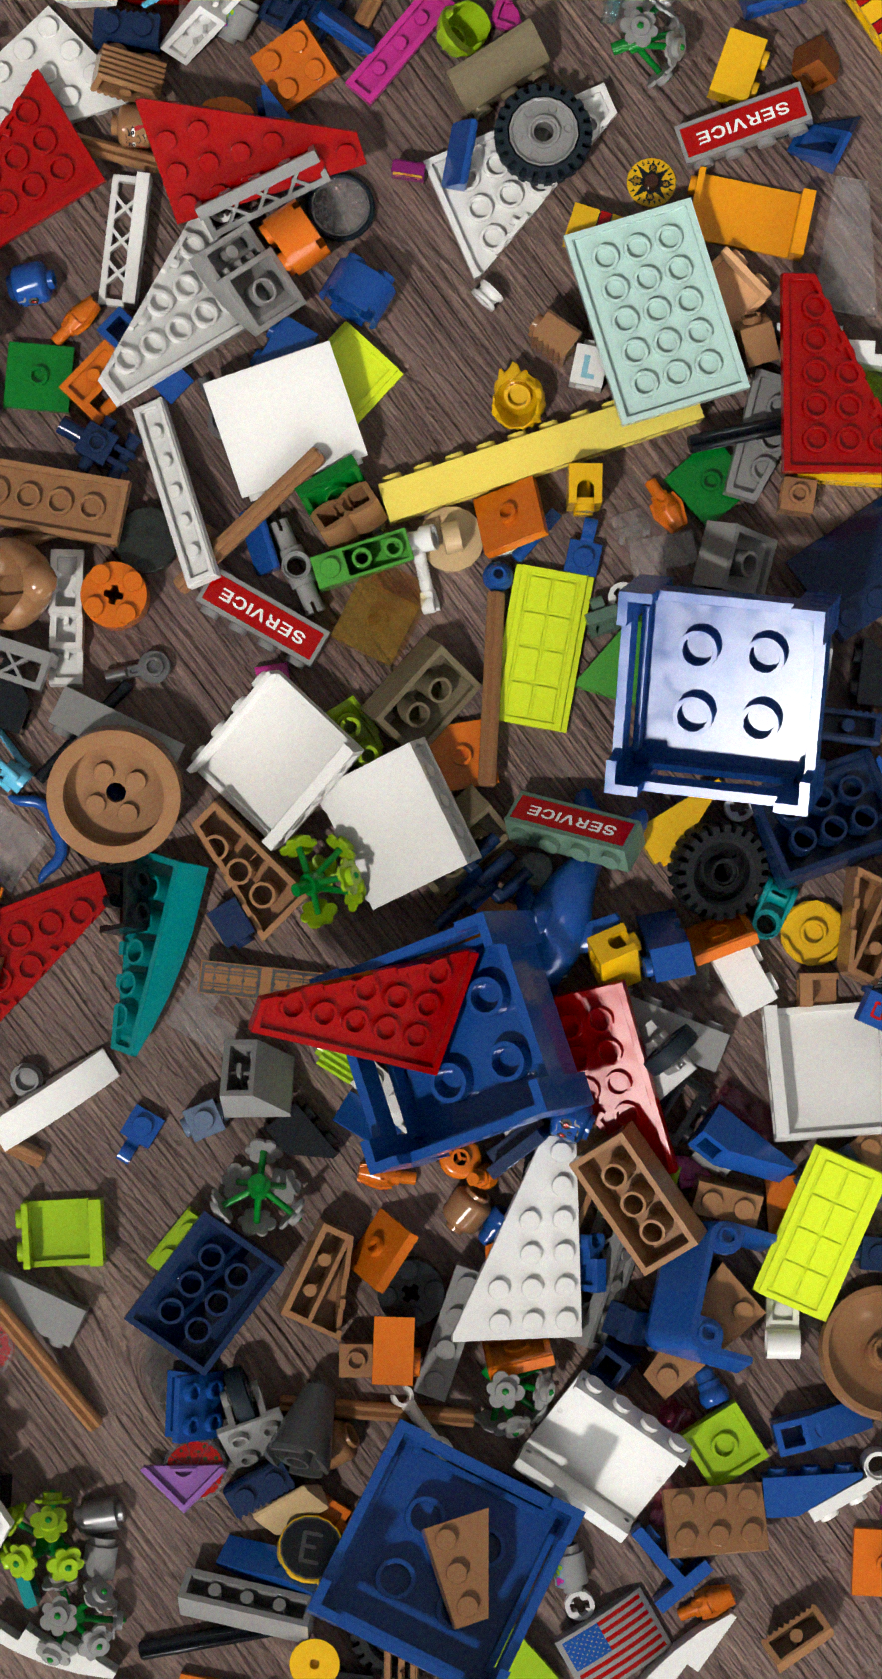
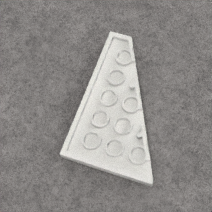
[0,5,134,125]
[423,83,617,281]
[98,218,246,407]
[451,1135,582,1342]

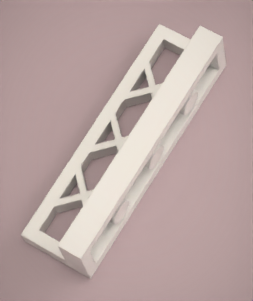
[98,171,153,310]

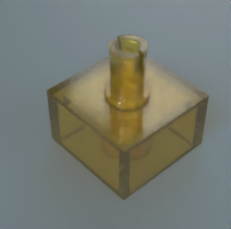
[331,577,420,669]

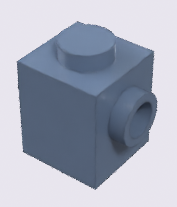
[180,1096,230,1142]

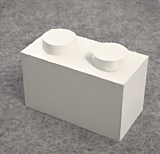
[711,945,779,1017]

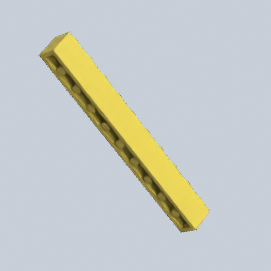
[378,400,704,526]

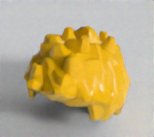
[491,362,546,430]

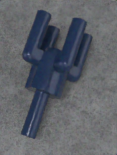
[432,832,534,931]

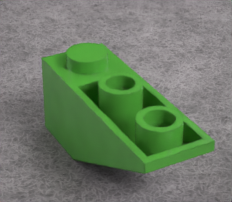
[310,527,415,593]

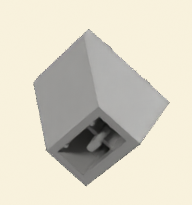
[219,1039,295,1118]

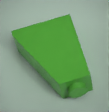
[575,616,642,706]

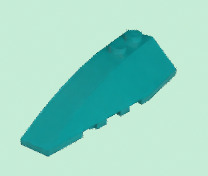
[111,852,209,1057]

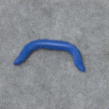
[8,795,68,883]

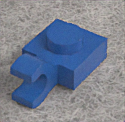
[563,517,603,578]
[116,1104,166,1164]
[579,1233,606,1293]

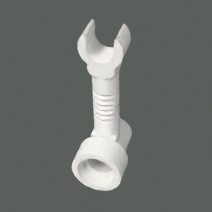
[406,524,440,615]
[390,1386,453,1461]

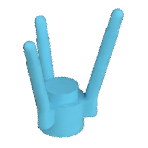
[0,728,34,794]

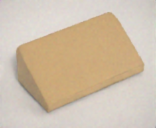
[252,1484,329,1535]

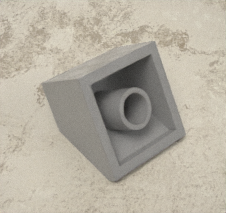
[692,520,778,595]

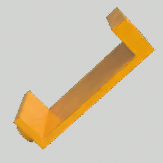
[687,166,817,262]

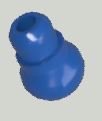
[482,561,514,592]
[478,1204,508,1246]
[694,1366,730,1410]

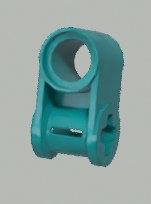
[749,875,799,940]

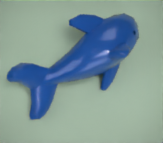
[516,787,648,995]

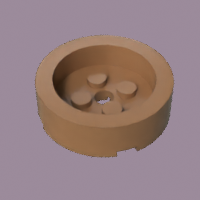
[46,724,184,863]

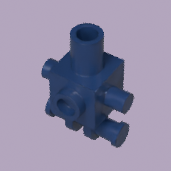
[56,415,142,479]

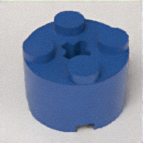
[319,253,396,329]

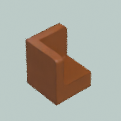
[791,34,840,96]

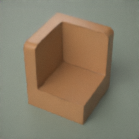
[796,972,839,1007]

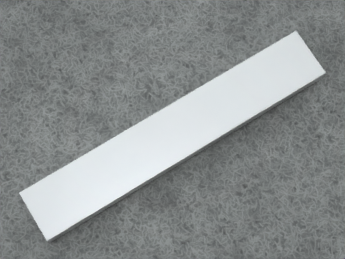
[133,397,221,590]

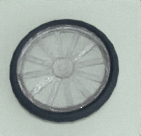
[306,173,375,242]

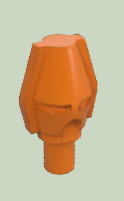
[51,295,101,346]
[645,478,688,534]
[357,1161,417,1190]
[466,1163,500,1190]
[677,1584,736,1621]

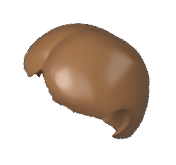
[0,537,57,631]

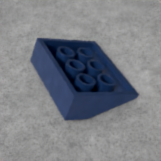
[785,496,882,644]
[751,748,882,891]
[124,1210,285,1376]

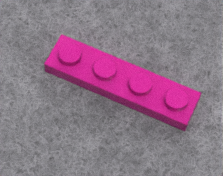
[345,0,455,107]

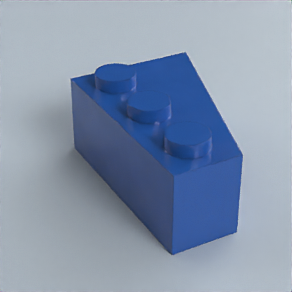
[636,908,696,983]

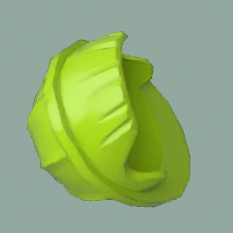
[436,0,492,57]

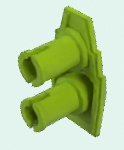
[325,695,384,768]

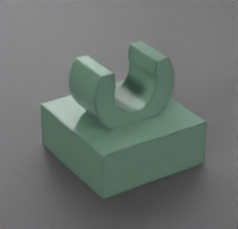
[585,596,621,639]

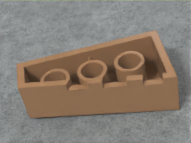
[191,798,309,942]
[641,1258,766,1400]

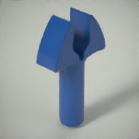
[512,508,562,562]

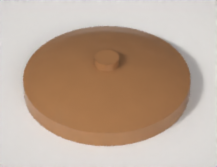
[818,1285,882,1420]

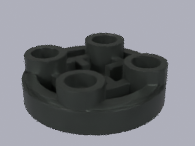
[115,507,177,574]

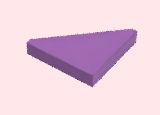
[140,1464,228,1513]

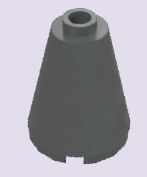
[264,1380,336,1479]

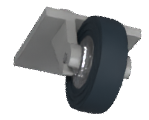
[639,1018,698,1101]
[216,1365,284,1469]

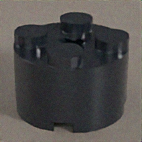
[378,1256,444,1327]

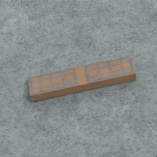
[197,960,324,999]

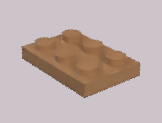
[661,1482,769,1559]

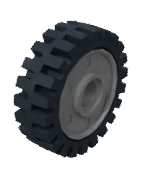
[494,83,592,186]

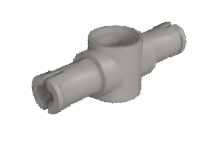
[268,517,326,617]

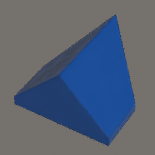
[787,116,861,174]

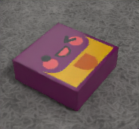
[391,159,426,183]

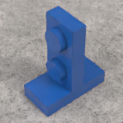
[630,1520,714,1613]

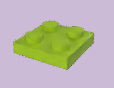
[677,1398,770,1486]

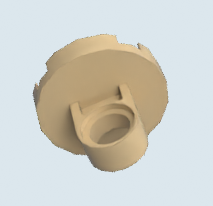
[422,507,483,573]

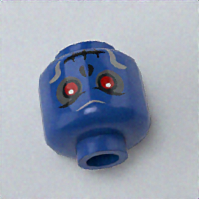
[6,261,57,307]
[544,1105,597,1144]

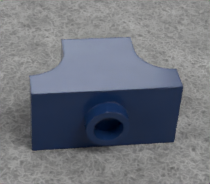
[601,1300,650,1347]

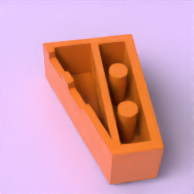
[372,1316,421,1386]

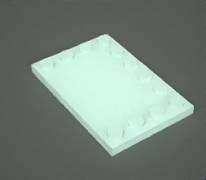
[563,197,750,427]

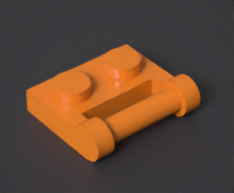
[58,339,118,426]

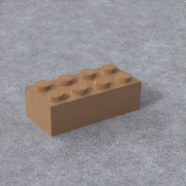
[569,1120,708,1276]

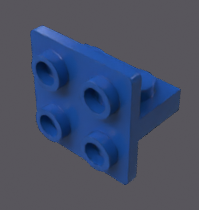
[165,1369,224,1444]

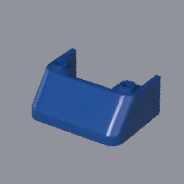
[645,1221,777,1373]

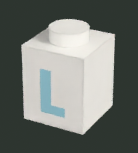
[568,340,605,393]

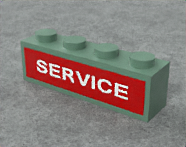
[504,790,646,872]

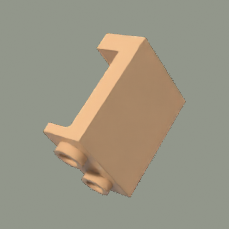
[711,246,772,333]

